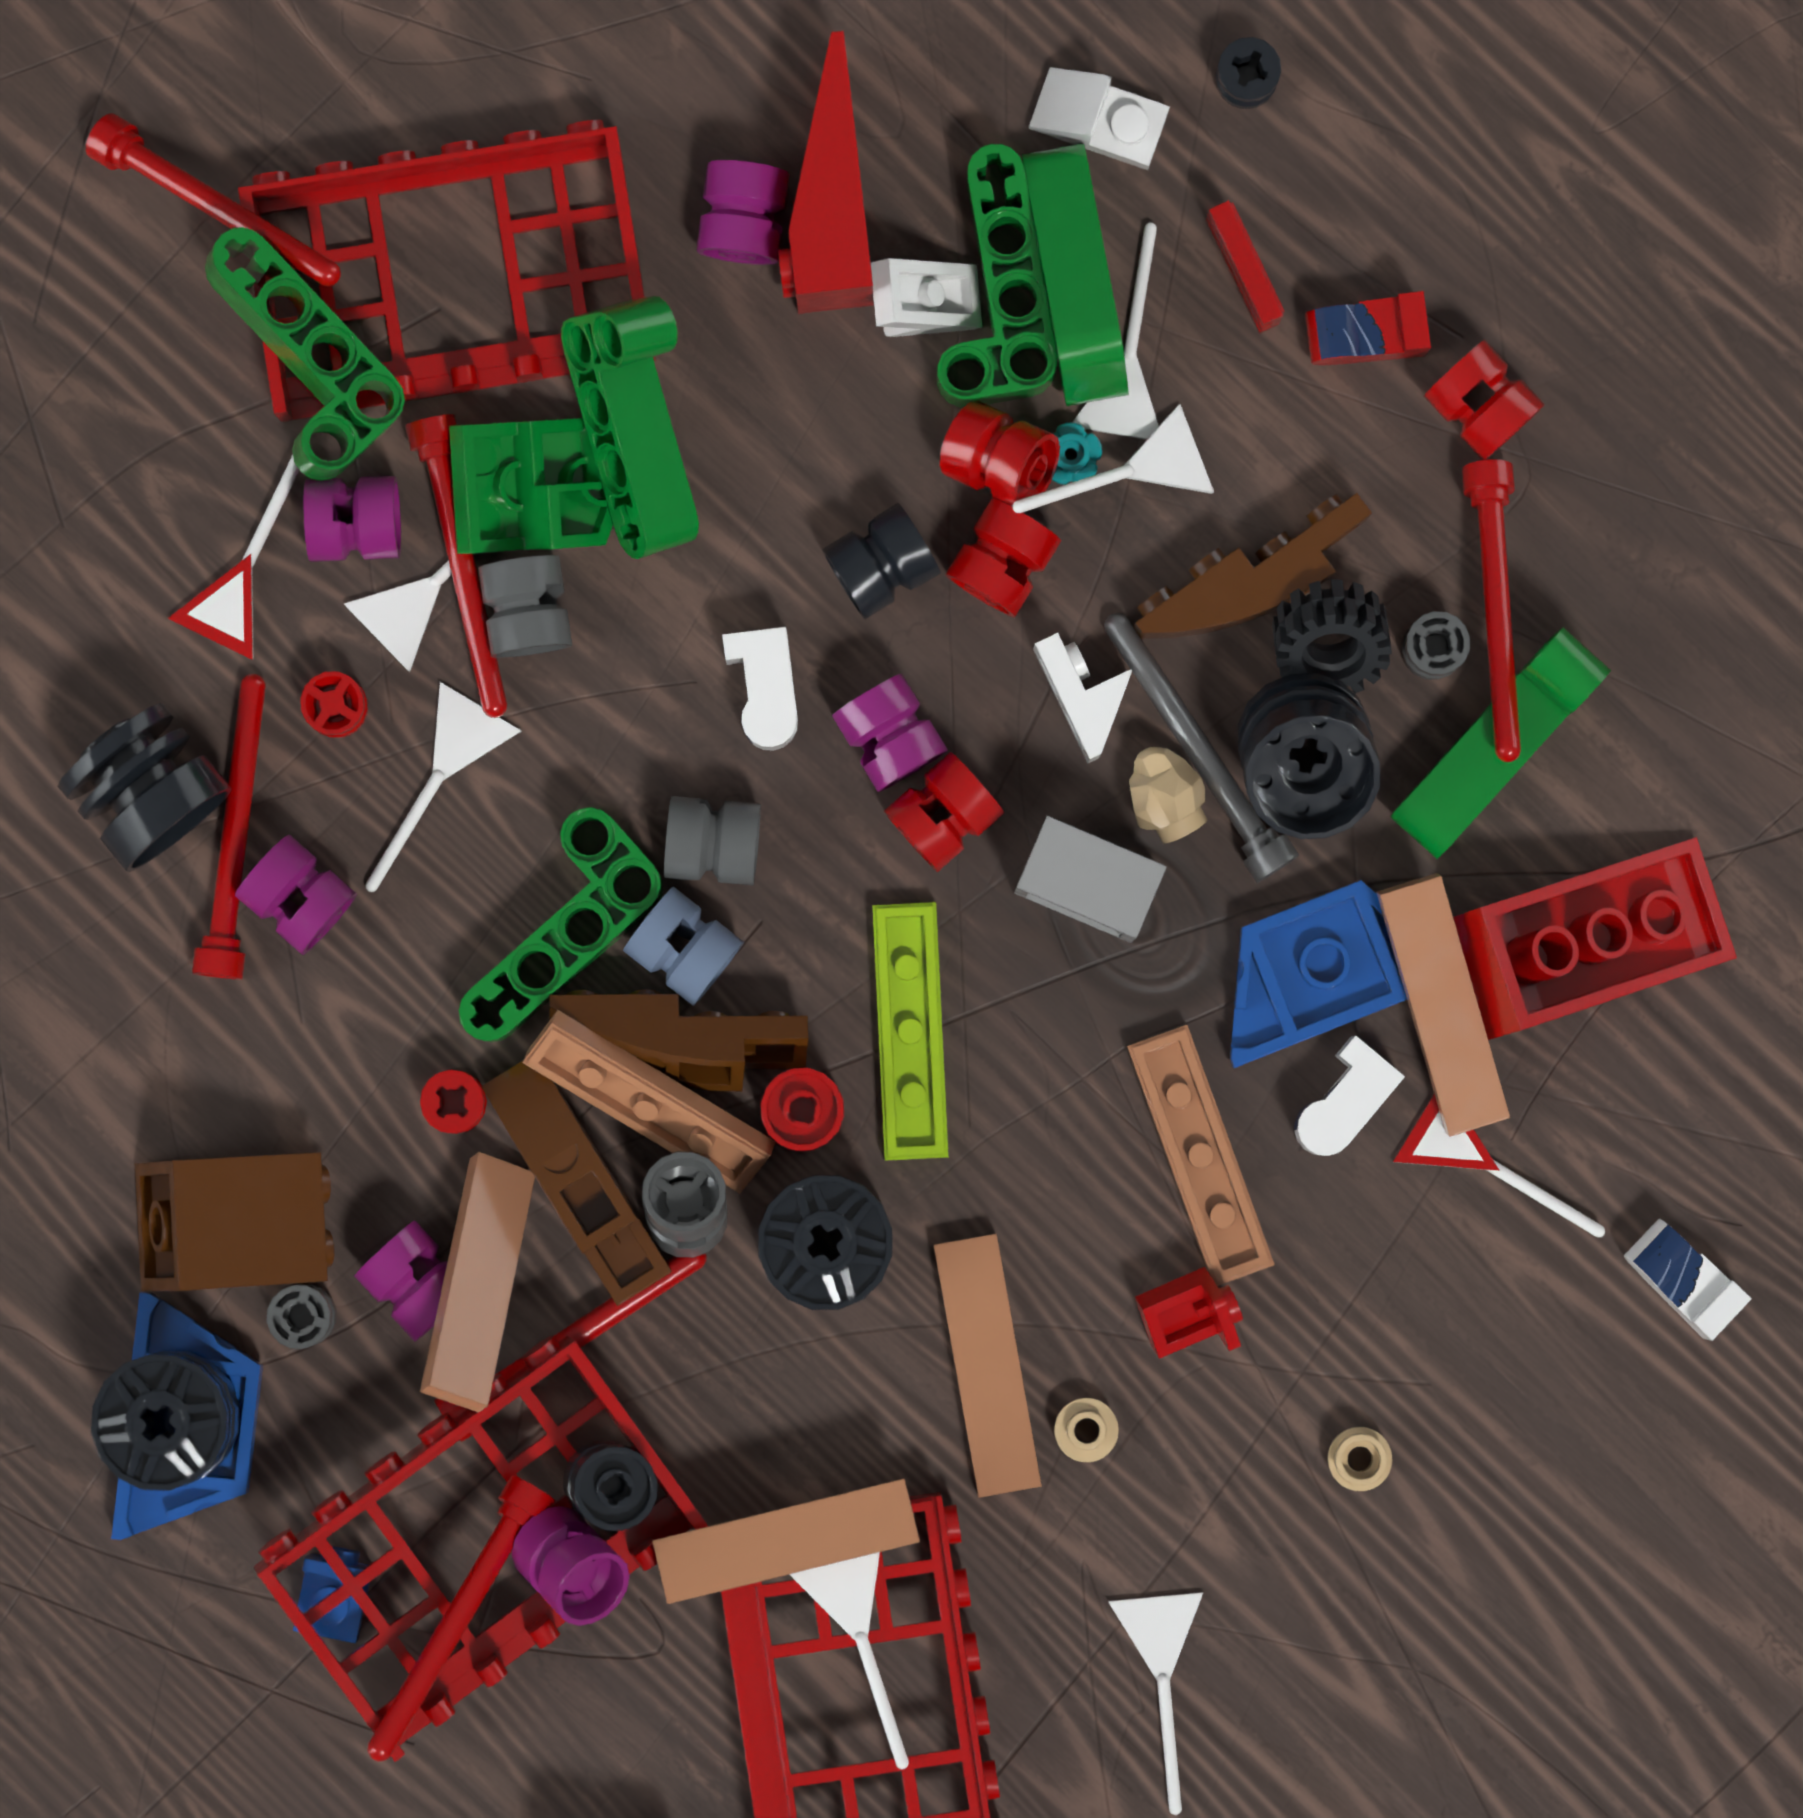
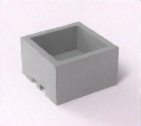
[1014,816,1166,943]

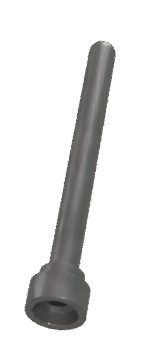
[1104,613,1299,883]

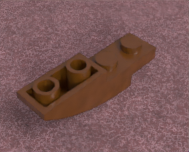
[1133,493,1372,639]
[549,989,808,1092]
[481,1060,672,1306]

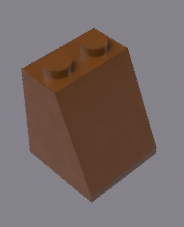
[135,1152,334,1291]

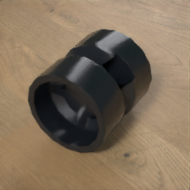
[822,503,941,620]
[563,1440,657,1531]

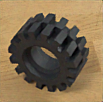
[1272,579,1392,694]

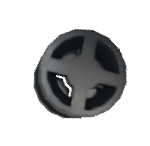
[1215,37,1281,109]

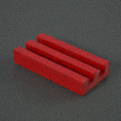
[1205,200,1285,334]

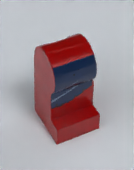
[1305,291,1431,365]

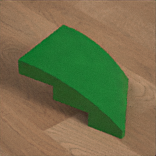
[449,418,613,554]

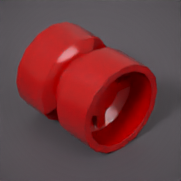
[1423,339,1545,460]
[940,400,1060,506]
[945,498,1062,618]
[884,752,1005,873]
[761,1068,844,1151]

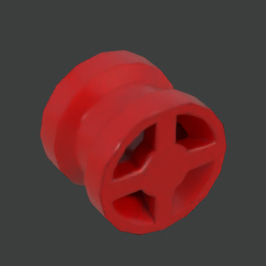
[300,671,368,738]
[420,1070,488,1134]

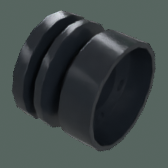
[1238,673,1380,839]
[58,703,232,872]
[758,1175,892,1310]
[91,1350,240,1491]

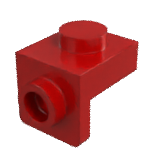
[1135,1267,1243,1359]

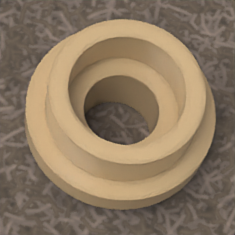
[1054,1398,1119,1462]
[1328,1427,1392,1491]

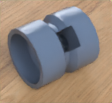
[623,886,744,1006]

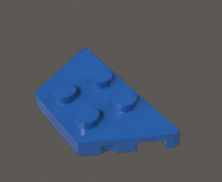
[1230,880,1407,1068]
[111,1292,263,1540]

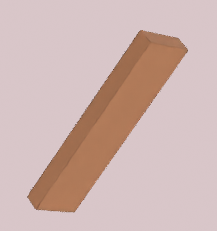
[1376,873,1510,1137]
[522,1010,776,1194]
[1127,1025,1275,1286]
[420,1152,535,1412]
[933,1233,1042,1498]
[653,1479,920,1604]

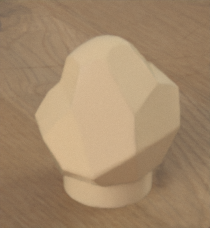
[1129,747,1208,843]

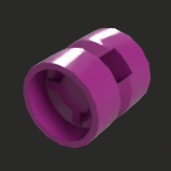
[696,160,790,265]
[304,476,401,562]
[832,673,948,793]
[235,834,357,955]
[354,1220,448,1342]
[511,1506,630,1626]

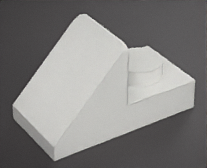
[1029,67,1170,170]
[871,258,983,337]
[1033,633,1132,764]

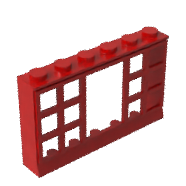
[238,120,656,422]
[253,1335,709,1762]
[721,1492,1000,1818]

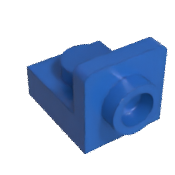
[293,1546,370,1643]

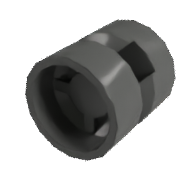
[478,555,573,658]
[664,796,761,886]
[642,1152,728,1258]

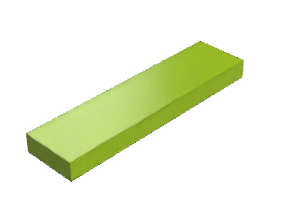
[872,902,949,1161]

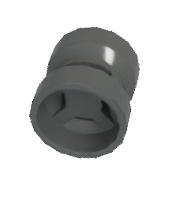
[1401,611,1470,680]
[267,1284,337,1349]

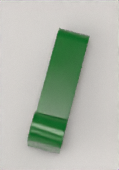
[1021,143,1129,406]
[937,144,1057,407]
[205,227,405,481]
[561,296,699,560]
[1389,627,1611,859]
[459,807,663,1042]

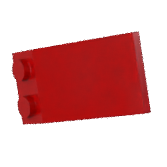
[778,31,873,314]
[1453,837,1737,1040]

